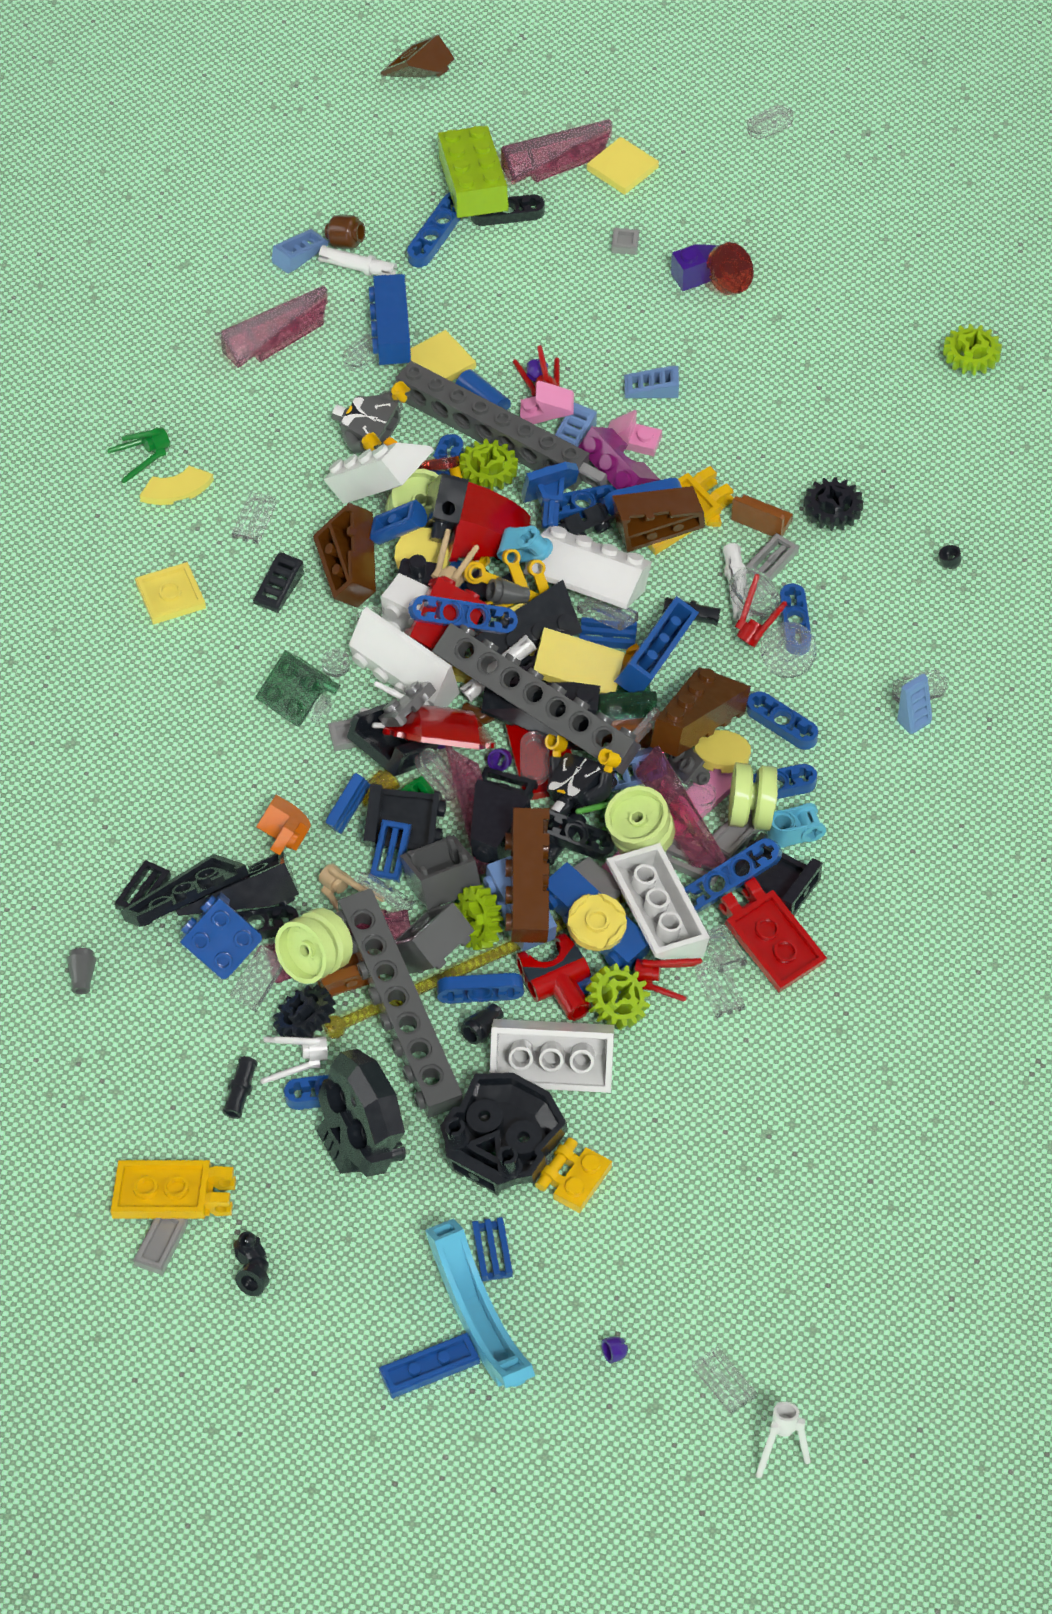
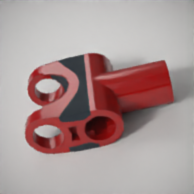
[516,933,592,1021]

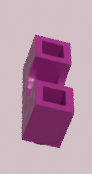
[579,426,660,489]

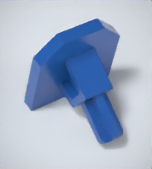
[521,462,579,529]

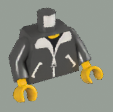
[332,381,411,454]

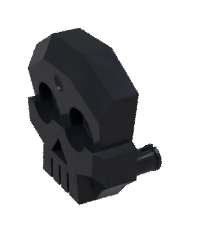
[317,1049,406,1177]
[440,1072,568,1196]

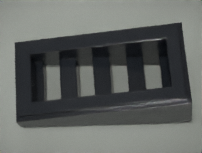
[253,552,304,613]

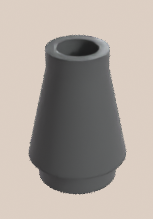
[486,577,530,605]
[67,948,97,995]

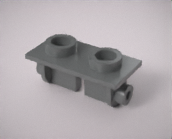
[666,748,710,785]

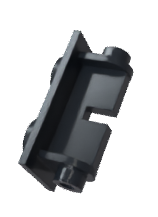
[558,503,615,536]

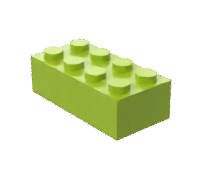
[438,125,508,218]

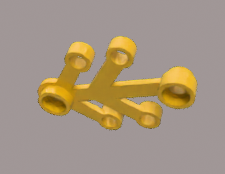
[462,549,549,618]

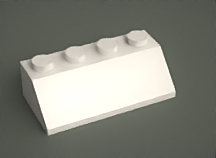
[323,442,434,504]
[524,526,652,609]
[349,607,460,707]
[606,843,710,960]
[490,1019,615,1093]

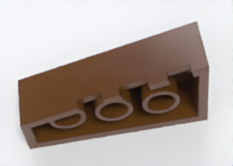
[650,667,751,757]
[505,808,550,943]

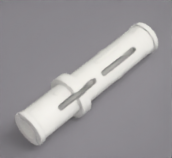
[318,245,397,276]
[723,543,751,621]
[459,635,537,702]

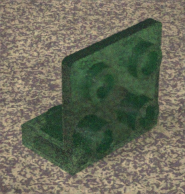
[256,650,341,727]
[597,683,657,721]

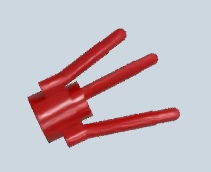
[513,345,560,397]
[735,574,787,648]
[635,958,702,1002]

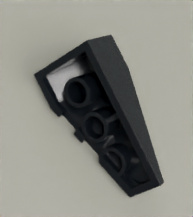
[481,682,601,751]
[176,851,299,916]

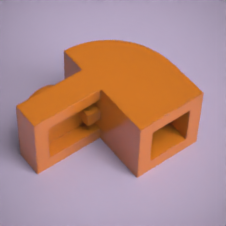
[256,794,311,855]

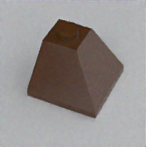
[380,34,455,78]

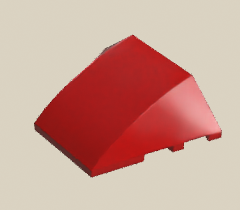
[449,482,531,562]
[382,704,496,750]

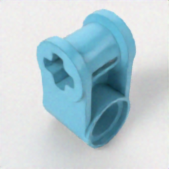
[497,525,553,563]
[767,803,826,848]

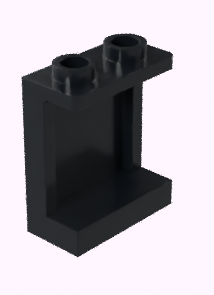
[347,703,439,777]
[363,784,446,851]
[734,832,823,915]

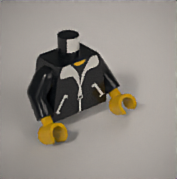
[545,734,621,816]

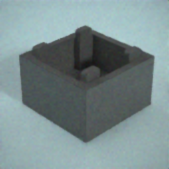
[400,835,481,910]
[395,902,475,974]

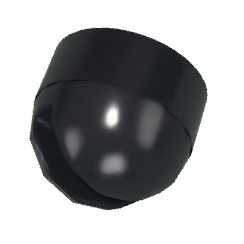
[939,545,962,569]

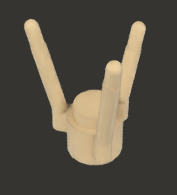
[431,529,479,588]
[319,863,385,911]

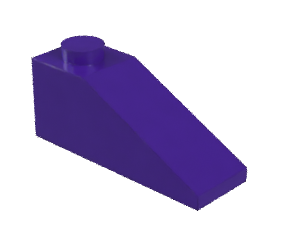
[671,244,753,292]

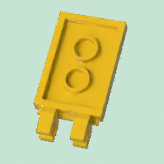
[647,466,734,555]
[110,1160,236,1219]

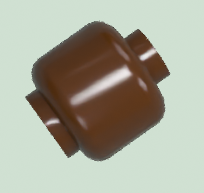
[325,215,365,249]

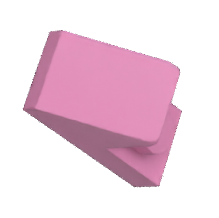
[520,381,574,424]
[608,410,662,456]

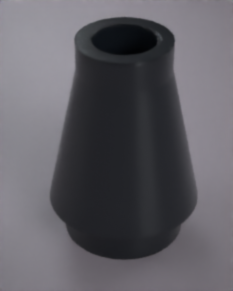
[461,1004,504,1045]

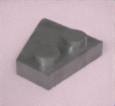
[378,681,436,727]

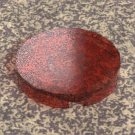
[707,242,754,295]
[417,455,460,470]

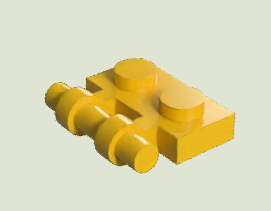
[535,1137,612,1213]

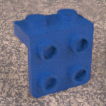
[180,892,262,979]

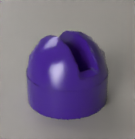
[527,359,548,382]
[487,748,512,771]
[601,1336,628,1364]

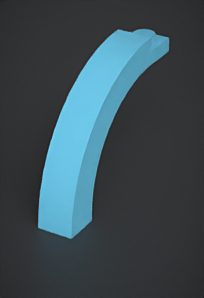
[425,1218,535,1388]

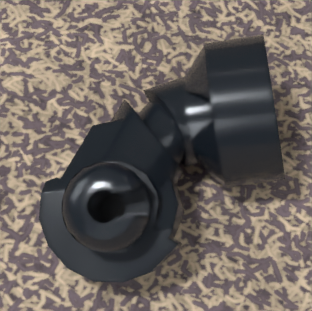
[233,1231,269,1296]

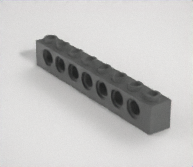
[395,361,589,491]
[432,623,641,775]
[335,888,463,1118]

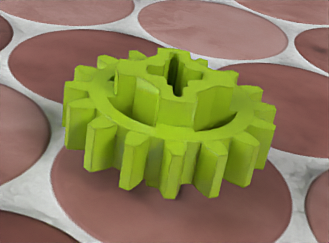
[943,324,1002,376]
[459,439,518,491]
[455,885,503,950]
[585,964,650,1030]

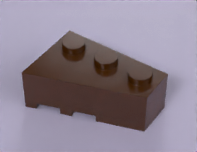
[612,486,705,553]
[313,503,376,608]

